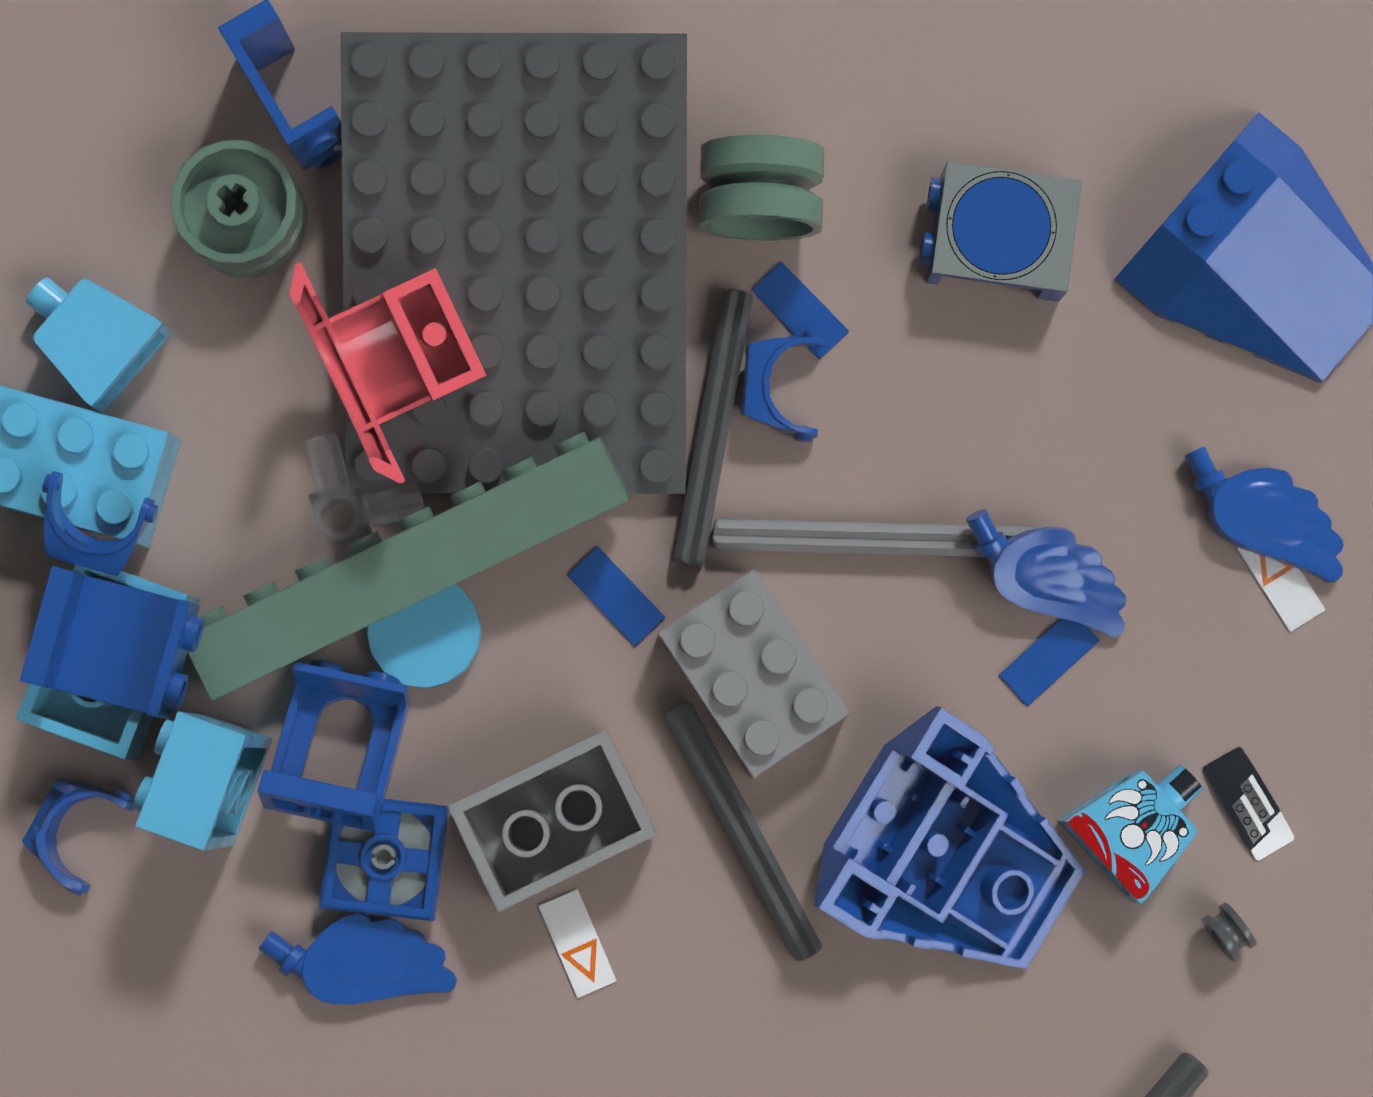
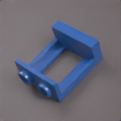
[257,660,410,832]

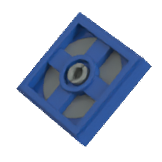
[319,798,449,921]

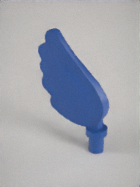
[1184,446,1344,583]
[966,509,1127,637]
[258,913,457,1005]

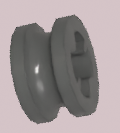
[1202,902,1257,961]

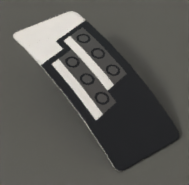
[1203,747,1294,860]

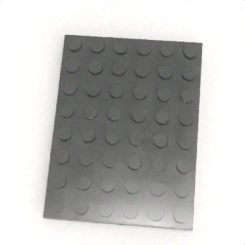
[341,32,687,494]

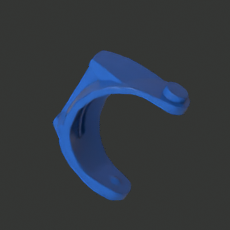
[740,331,825,442]
[42,471,158,576]
[22,778,134,896]

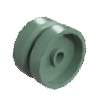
[698,134,824,241]
[171,140,307,278]

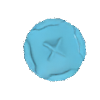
[367,584,482,689]

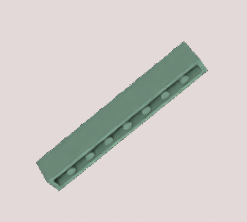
[188,431,631,701]

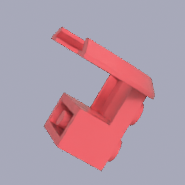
[289,262,486,484]

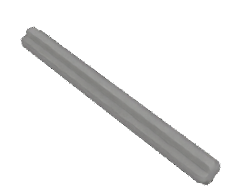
[713,519,1041,557]

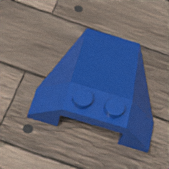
[1114,112,1373,383]
[814,706,1085,969]

